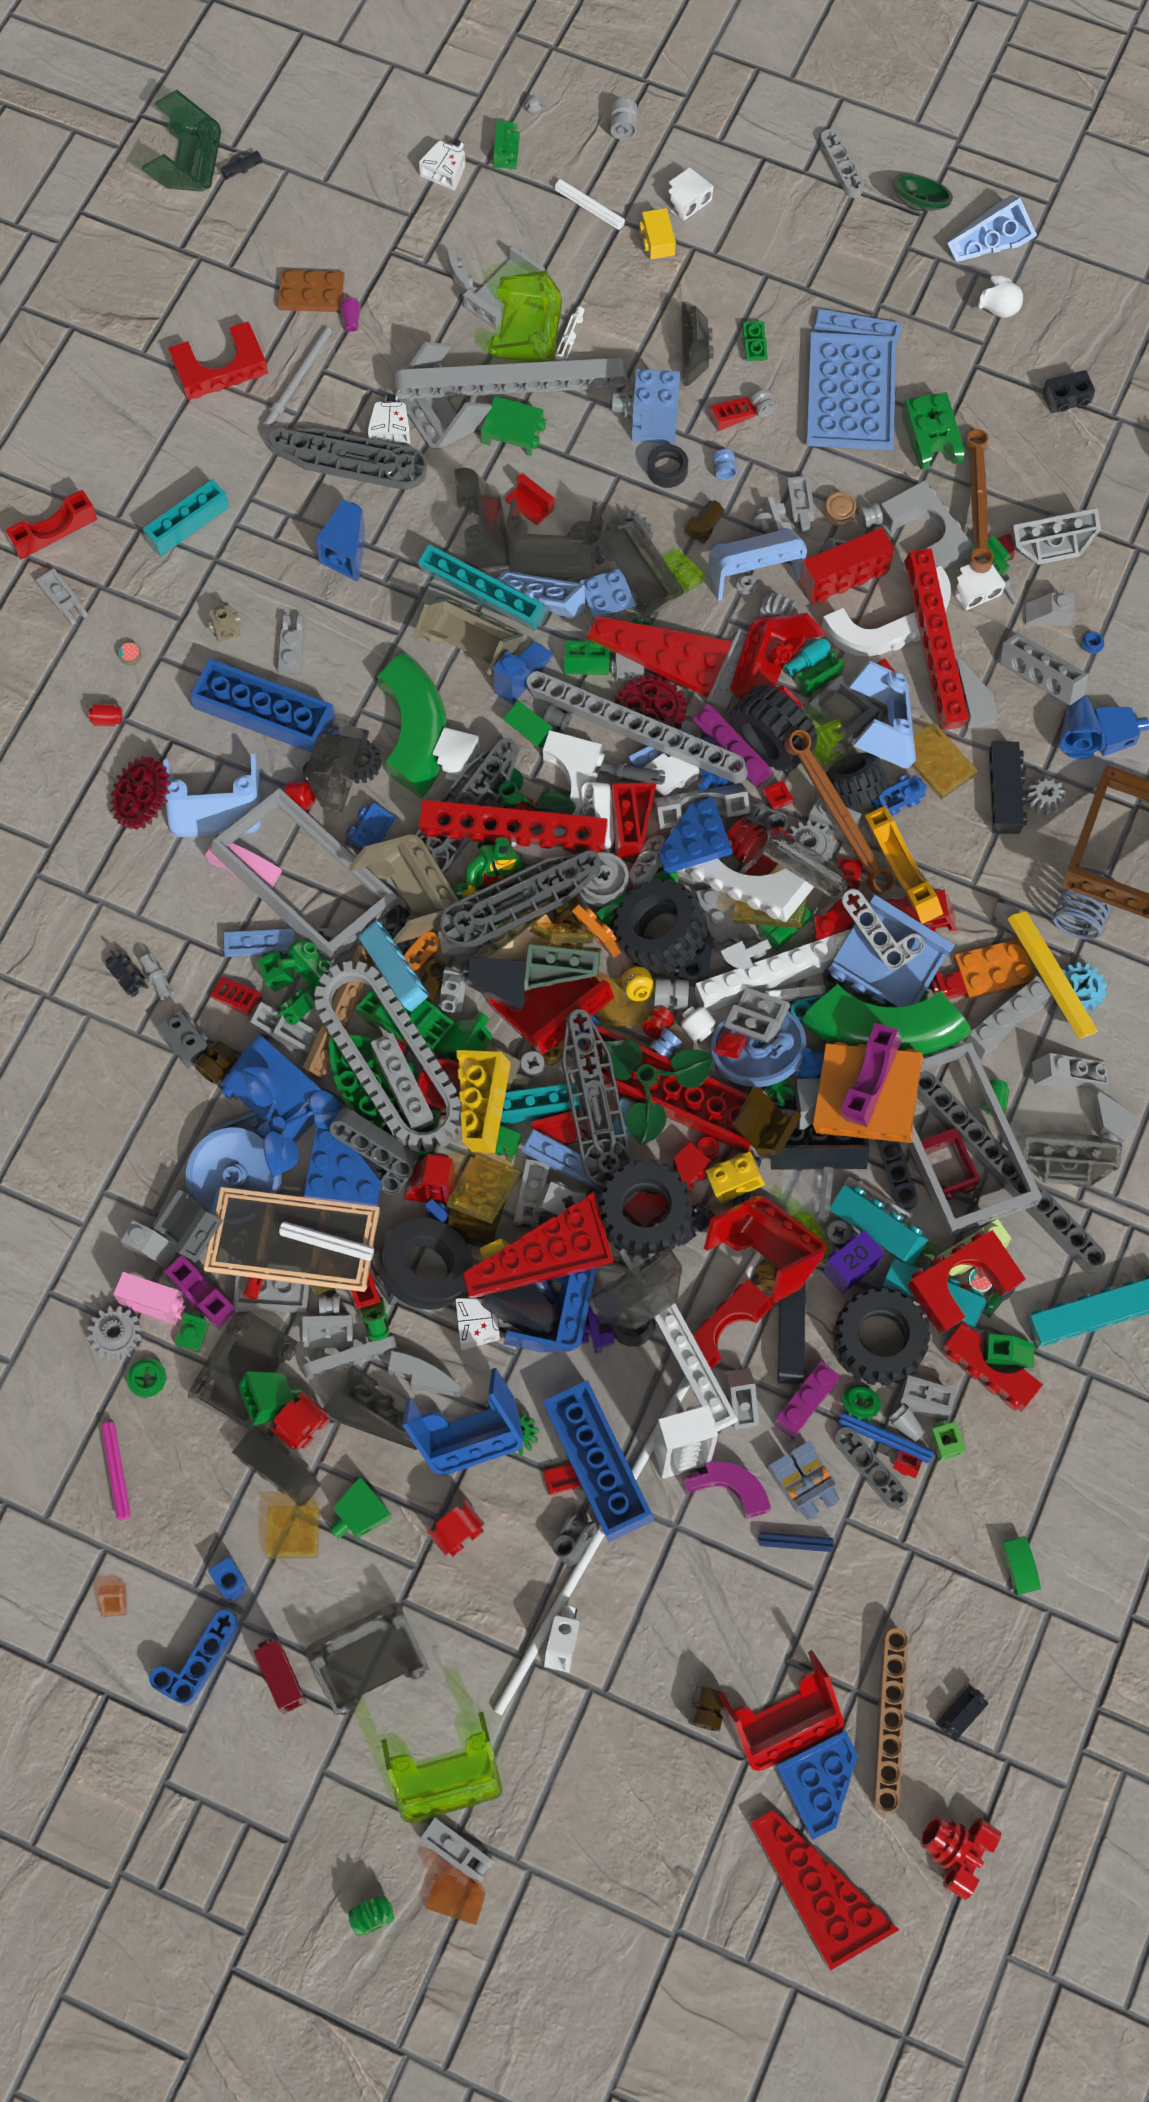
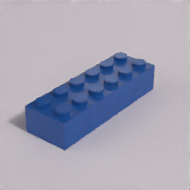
[190,659,335,755]
[542,1380,654,1543]

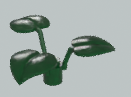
[477,766,576,849]
[602,1040,714,1144]

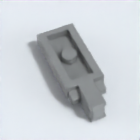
[787,476,815,534]

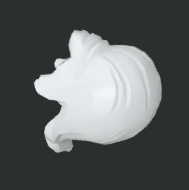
[977,275,1023,318]

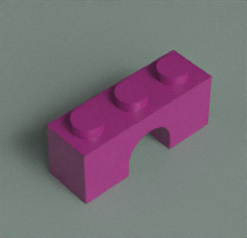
[164,1255,236,1329]
[774,1361,841,1440]

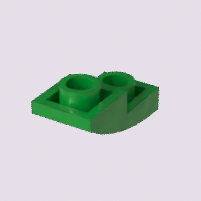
[742,321,768,361]
[1001,1536,1041,1595]

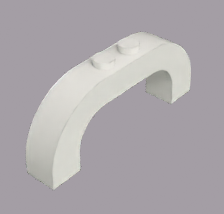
[822,565,951,657]

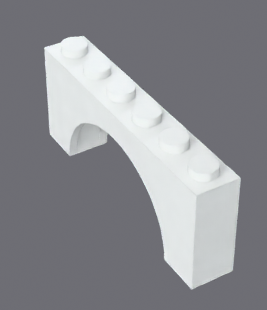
[511,730,605,869]
[677,858,818,922]

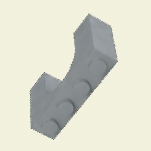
[880,481,974,571]

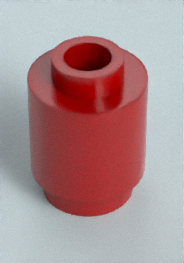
[88,703,123,727]

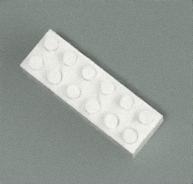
[654,1404,718,1479]

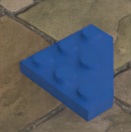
[659,797,733,874]
[304,1126,381,1207]
[776,1731,858,1840]

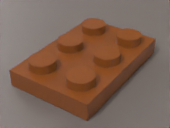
[278,270,345,312]

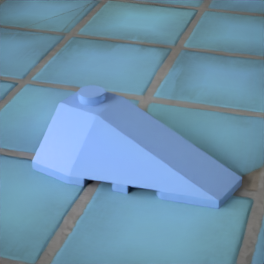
[946,195,1037,262]
[496,571,586,619]

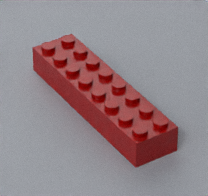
[580,1026,752,1153]

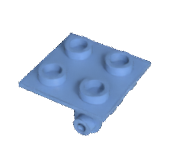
[579,568,636,619]

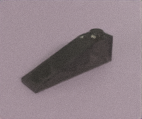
[323,1365,417,1450]

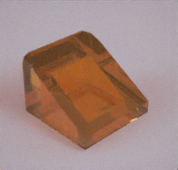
[98,1584,127,1617]

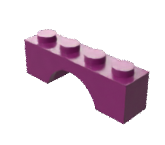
[692,704,774,788]
[841,1023,901,1127]

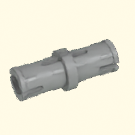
[139,953,174,1000]

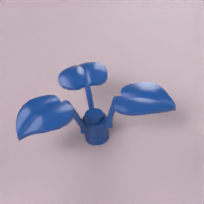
[242,1067,343,1177]

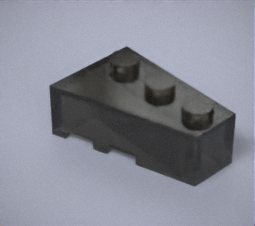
[232,1429,321,1509]

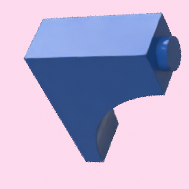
[493,641,553,705]

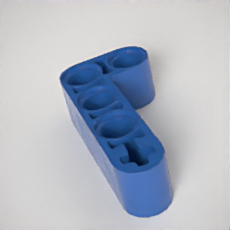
[149,1610,239,1706]

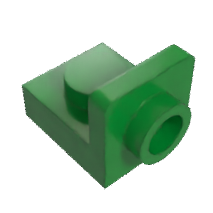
[175,1311,209,1353]

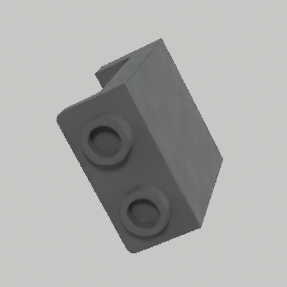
[151,1188,223,1262]

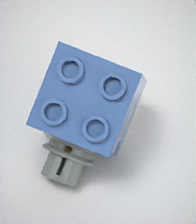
[612,369,680,444]

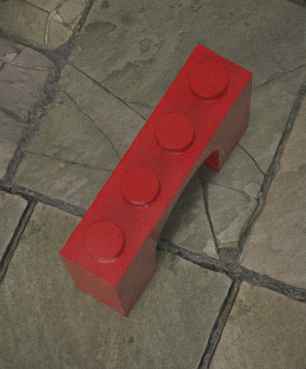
[168,321,268,400]
[907,1229,1026,1335]

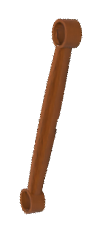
[965,429,994,573]
[784,730,894,893]

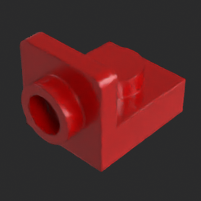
[835,858,862,890]
[930,971,967,999]

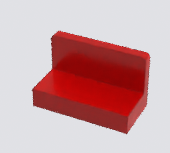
[506,473,555,526]
[531,1110,584,1146]

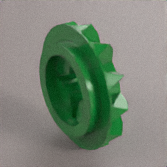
[127,1358,167,1399]
[841,1385,881,1421]

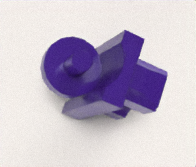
[582,1304,615,1354]

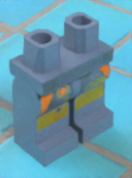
[768,1441,840,1521]

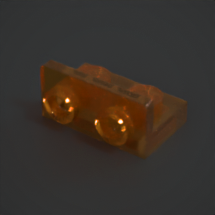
[426,1873,486,1926]

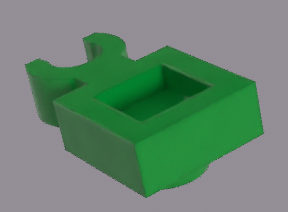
[761,1078,795,1107]

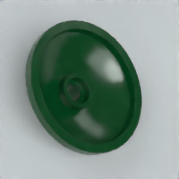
[892,174,953,211]

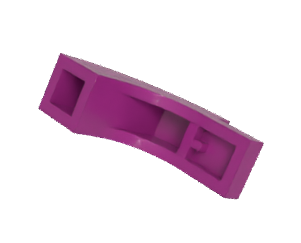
[683,1462,771,1520]

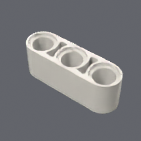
[581,782,614,849]

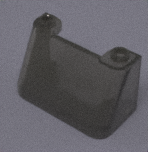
[454,468,510,572]
[187,1311,298,1429]
[306,1603,430,1716]

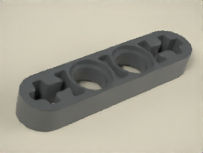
[834,1427,908,1510]

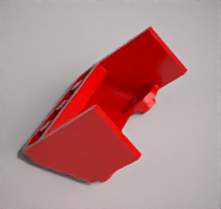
[730,613,825,708]
[704,1196,827,1303]
[719,1650,844,1771]

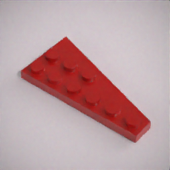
[463,1192,614,1299]
[750,1810,900,1971]

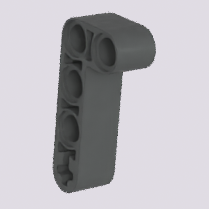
[330,1108,419,1195]

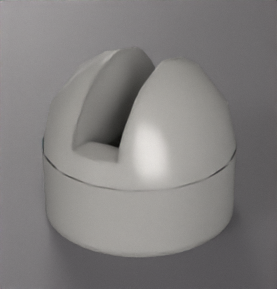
[525,95,543,114]

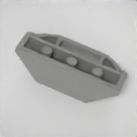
[1012,508,1101,565]

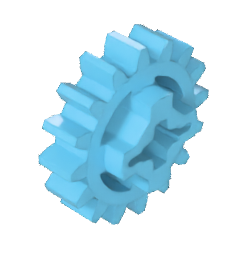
[1062,962,1107,1011]

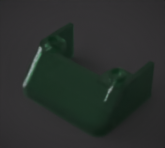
[141,90,221,192]

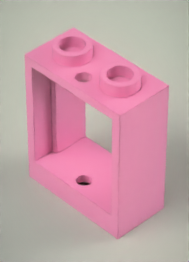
[113,1272,187,1325]

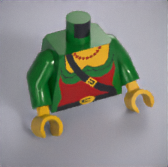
[462,837,527,903]

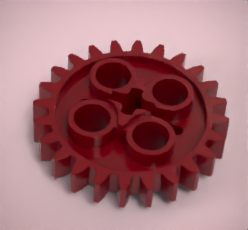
[614,674,687,737]
[109,756,171,830]

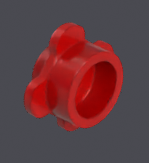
[771,643,793,666]

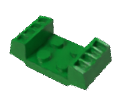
[355,976,454,1058]

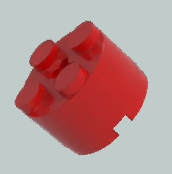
[270,1392,330,1450]
[426,1500,485,1557]

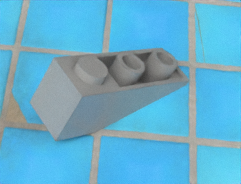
[956,658,998,728]
[1032,1053,1109,1087]

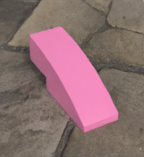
[205,843,282,889]

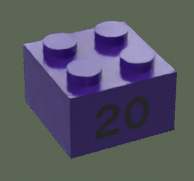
[823,1230,884,1295]

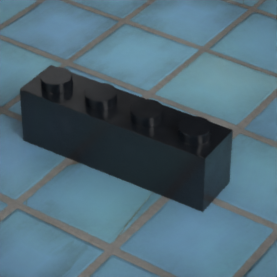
[989,741,1027,834]

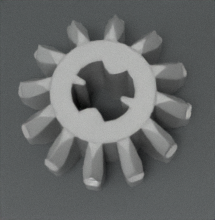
[760,593,799,618]
[1026,776,1066,817]

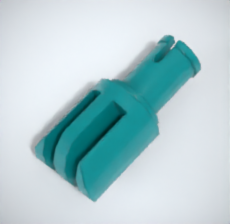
[783,638,830,677]

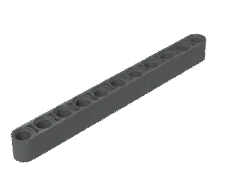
[917,1071,1106,1273]

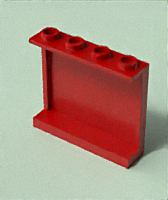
[486,939,615,1055]

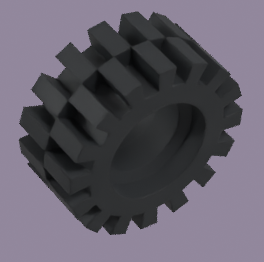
[339,739,381,784]

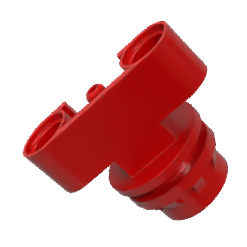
[727,818,797,876]
[920,1816,1001,1900]

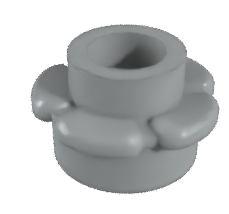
[736,575,758,596]

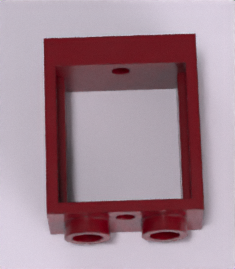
[909,1128,980,1202]
[253,1639,307,1714]

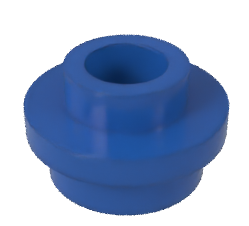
[1082,632,1104,654]

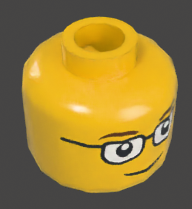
[622,966,655,1001]

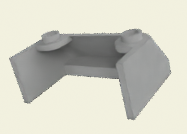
[395,342,492,448]

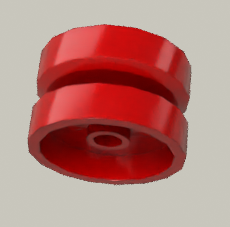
[418,1059,461,1119]

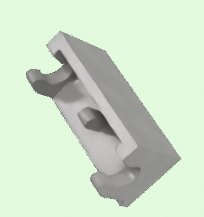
[302,1315,354,1349]
[898,1375,957,1421]

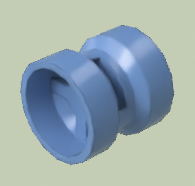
[713,449,737,480]
[650,1028,683,1058]

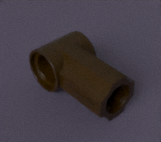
[684,500,725,544]
[421,958,446,1004]

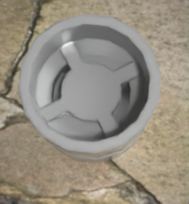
[610,98,637,140]
[654,978,689,1010]

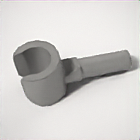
[1003,573,1018,605]

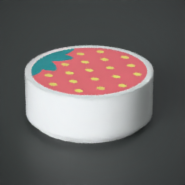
[968,1268,992,1293]

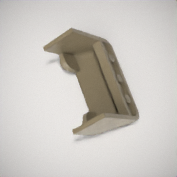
[412,598,523,675]
[349,834,459,944]

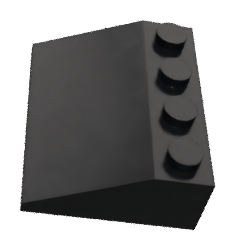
[769,1099,870,1170]

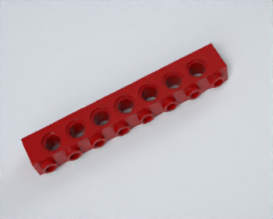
[904,548,969,731]
[419,800,608,854]

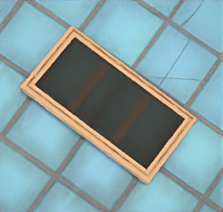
[204,1187,380,1292]

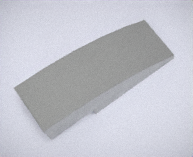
[245,1002,318,1054]
[388,1351,462,1397]

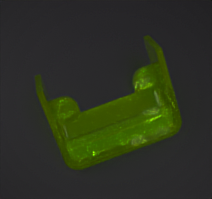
[381,1712,503,1823]

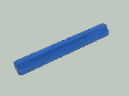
[838,1412,934,1463]

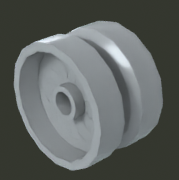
[580,852,629,911]

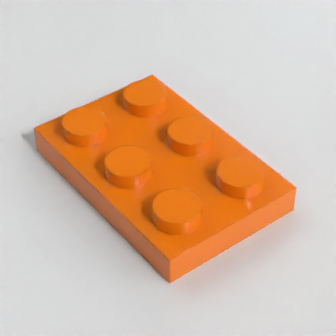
[572,905,621,959]
[954,939,1035,1000]

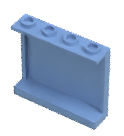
[827,895,955,1007]

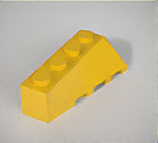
[457,1050,511,1153]

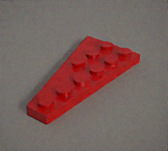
[586,616,732,697]

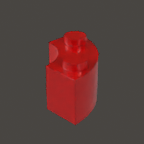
[813,895,859,942]

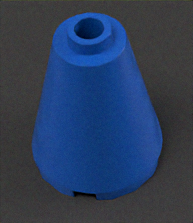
[1059,696,1106,759]

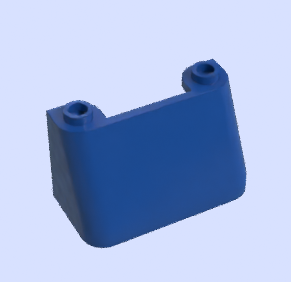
[220,1035,322,1142]

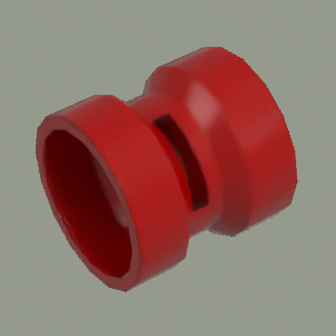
[642,1006,674,1039]

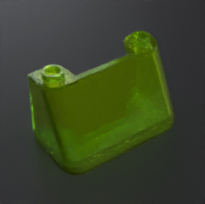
[488,270,562,363]

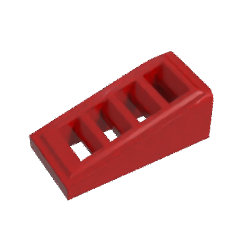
[709,397,757,432]
[209,977,262,1017]

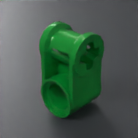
[360,1297,389,1341]

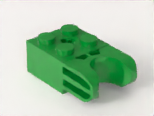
[902,392,965,470]

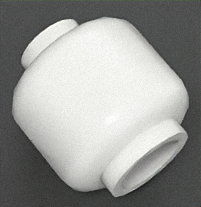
[680,1006,715,1042]

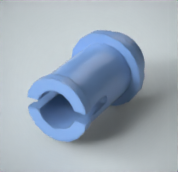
[766,1033,794,1059]

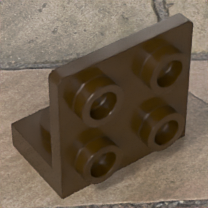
[732,1087,801,1155]
[448,1187,507,1247]

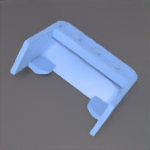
[708,528,807,601]
[849,661,916,768]
[163,754,261,837]

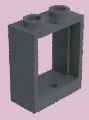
[807,675,880,748]

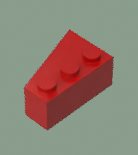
[611,783,657,858]
[884,889,957,933]
[403,1153,456,1208]

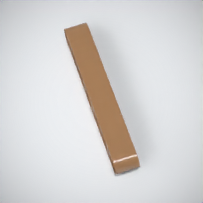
[873,1628,908,1814]

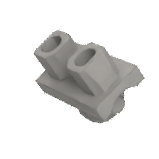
[753,497,792,534]
[439,967,467,1013]

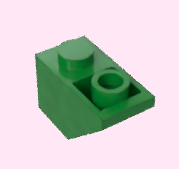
[984,1334,1034,1369]

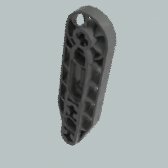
[268,428,427,489]
[415,738,518,875]
[440,851,601,949]
[561,1009,631,1188]

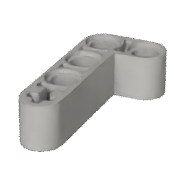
[842,888,925,969]

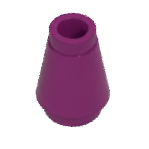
[340,298,361,332]

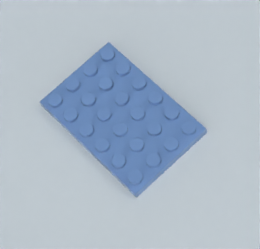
[806,332,896,451]

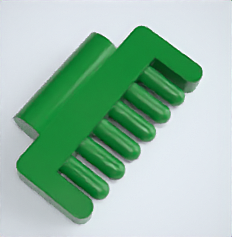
[973,536,1011,576]

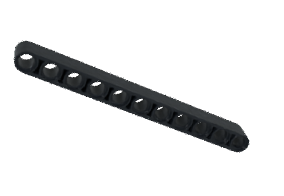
[823,967,918,1210]

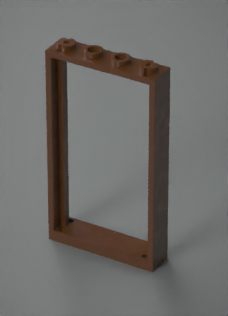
[1061,765,1149,919]

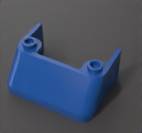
[504,1268,597,1353]
[402,1368,523,1475]

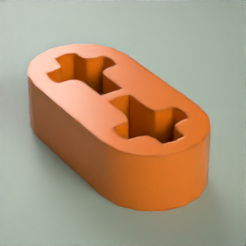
[404,932,440,972]

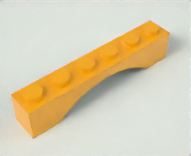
[865,806,943,924]

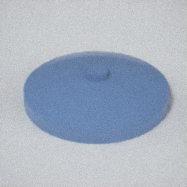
[711,1011,807,1087]
[186,1127,282,1225]

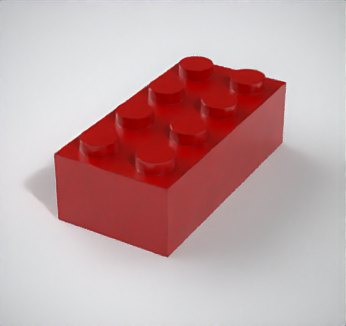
[799,527,894,605]

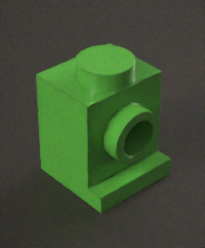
[930,1420,966,1462]

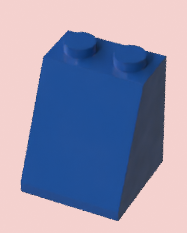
[316,500,366,581]

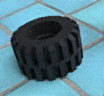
[826,752,889,807]

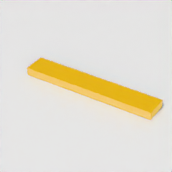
[1008,911,1098,1039]

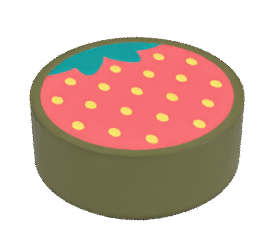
[118,642,142,665]

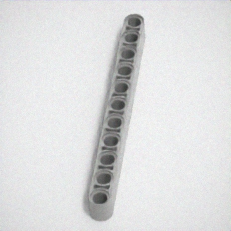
[394,358,628,399]
[526,671,748,783]

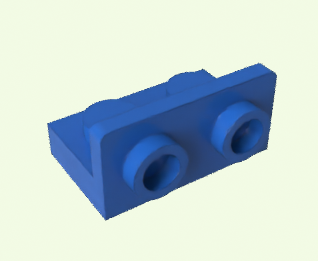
[345,802,396,850]

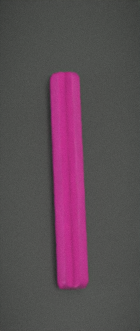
[101,1422,131,1520]

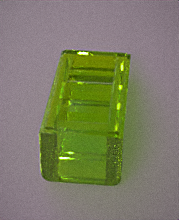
[660,549,704,593]

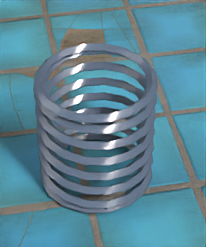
[1052,866,1116,939]

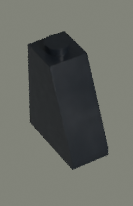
[461,957,526,1012]
[481,1283,561,1338]

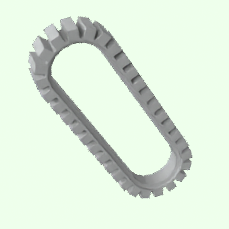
[314,961,462,1152]

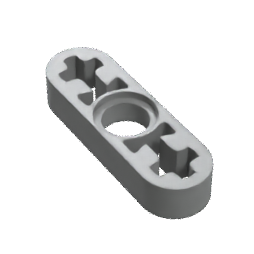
[629,835,666,888]

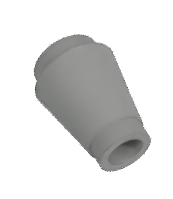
[888,1404,925,1442]

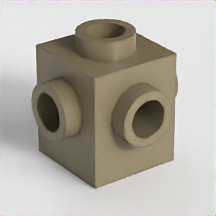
[207,604,241,642]

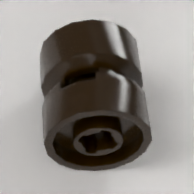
[193,1039,238,1085]
[688,1686,728,1732]

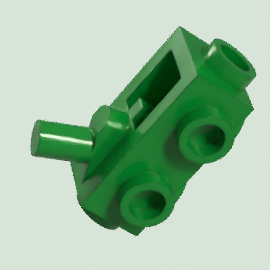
[279,939,332,992]

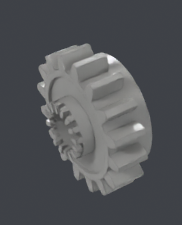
[785,821,835,870]
[87,1306,143,1361]

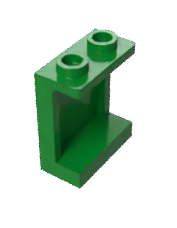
[481,396,547,456]

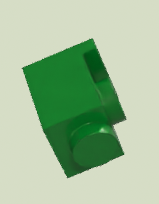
[257,950,295,992]
[494,1126,521,1162]

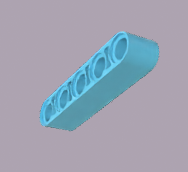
[358,920,429,1012]

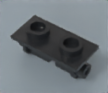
[386,904,410,955]
[105,950,149,997]
[676,1203,716,1247]
[935,1685,989,1742]

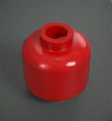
[282,780,316,810]

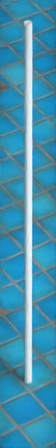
[493,1251,764,1715]

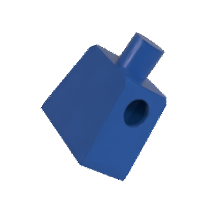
[1094,707,1149,756]

